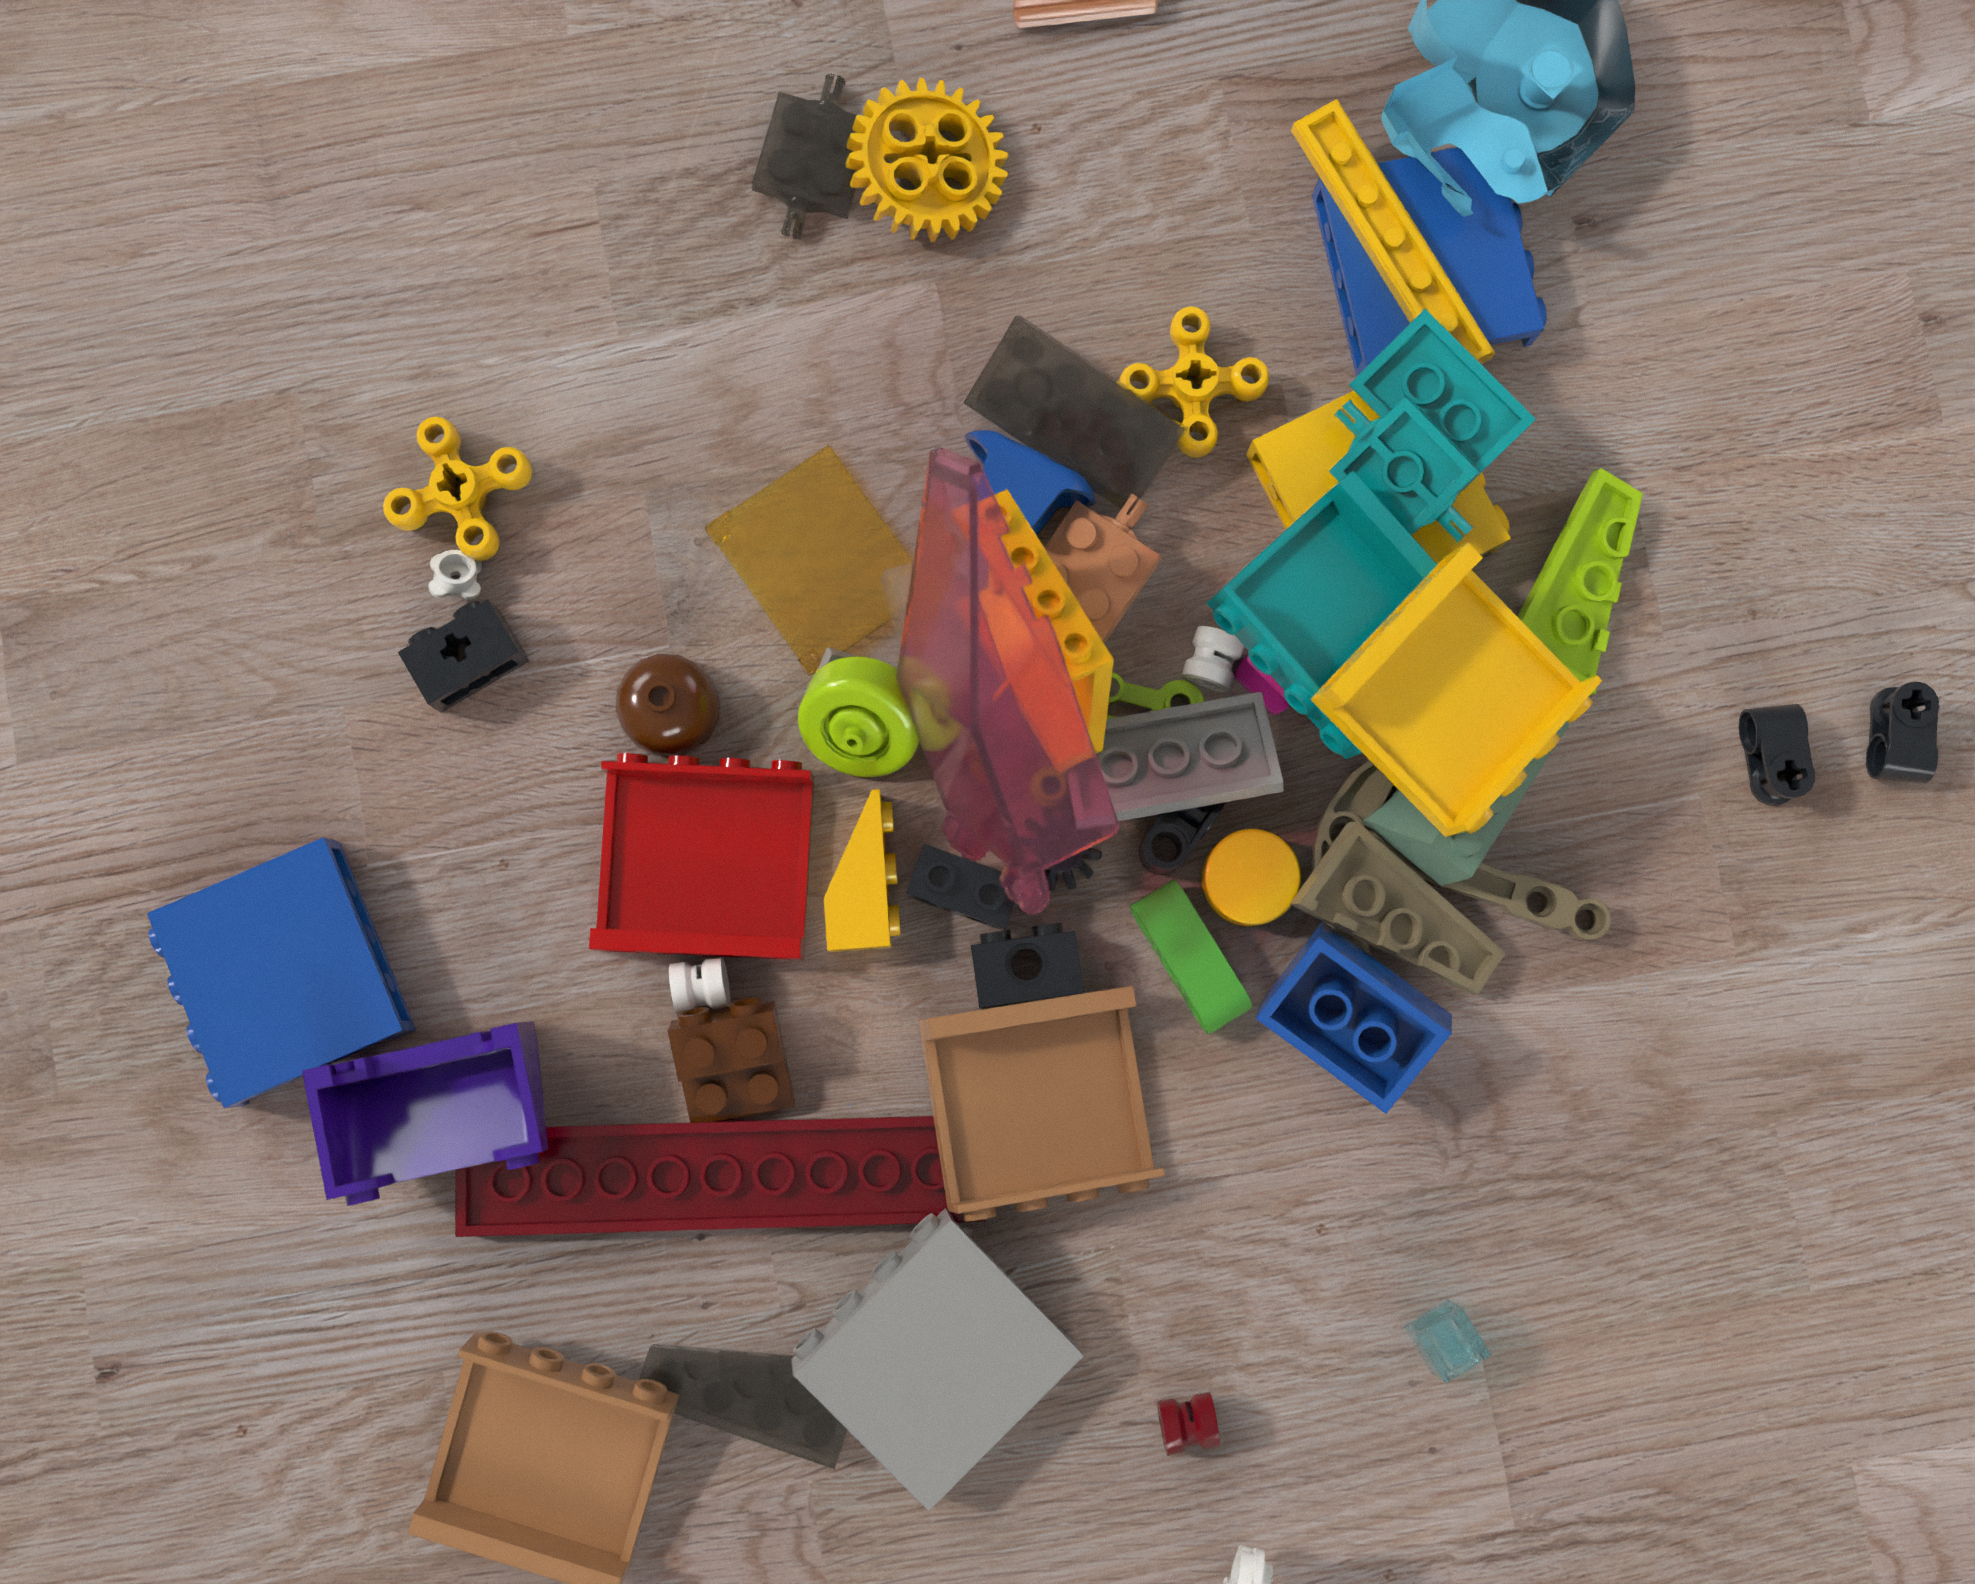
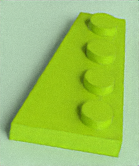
[1517,468,1643,695]

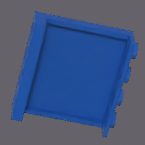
[1312,147,1547,377]
[147,837,416,1108]

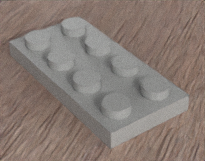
[1064,691,1284,829]

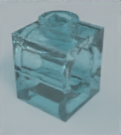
[1403,1299,1491,1384]

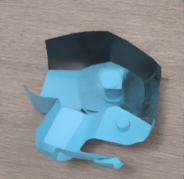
[1381,0,1635,217]

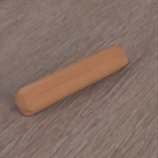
[1013,0,1158,28]

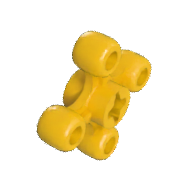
[1118,306,1270,458]
[383,416,533,562]

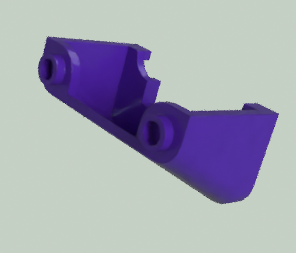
[302,1021,548,1206]

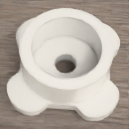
[428,550,482,600]

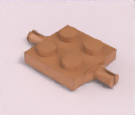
[1044,494,1162,643]

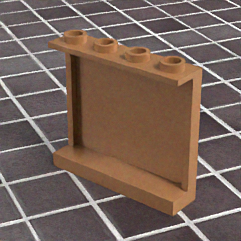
[918,986,1165,1221]
[407,1331,680,1584]

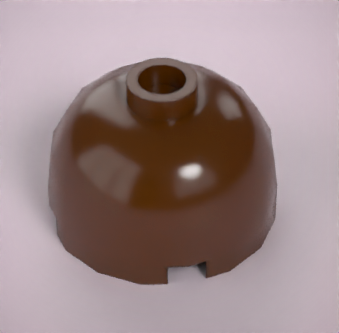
[616,654,720,757]

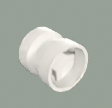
[1181,626,1244,692]
[669,956,731,1015]

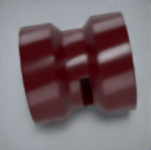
[1157,1392,1220,1456]

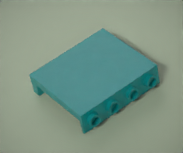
[1206,471,1437,760]

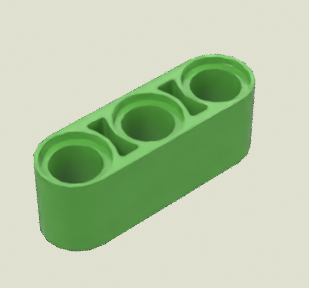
[1129,879,1253,1035]

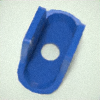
[965,430,1096,536]

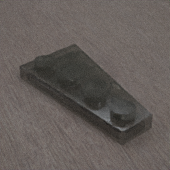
[638,1344,847,1469]

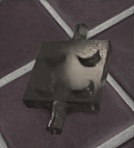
[752,74,858,239]

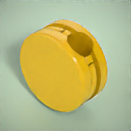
[1201,829,1301,927]

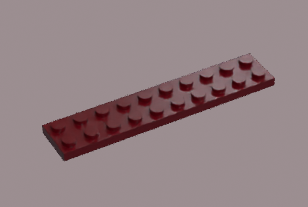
[455,1115,986,1237]

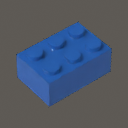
[1255,921,1452,1114]

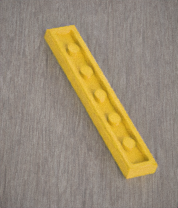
[1291,99,1496,365]

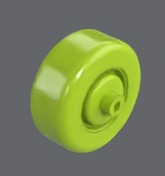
[798,656,926,778]

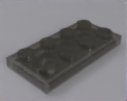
[963,315,1188,509]

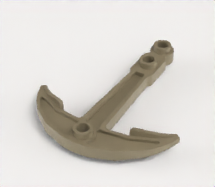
[1312,761,1611,956]

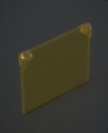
[705,445,933,676]

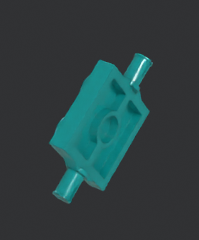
[1329,396,1480,543]

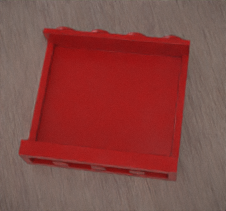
[589,753,814,960]

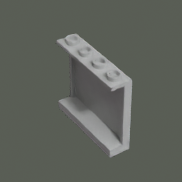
[791,1208,1084,1511]

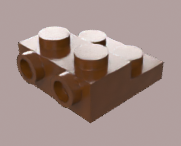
[668,997,795,1122]

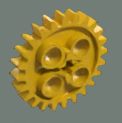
[846,78,1008,242]

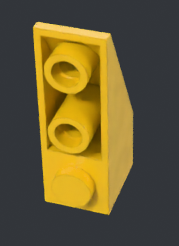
[824,789,901,952]

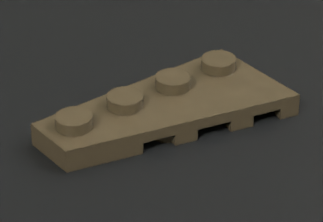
[1290,821,1506,994]

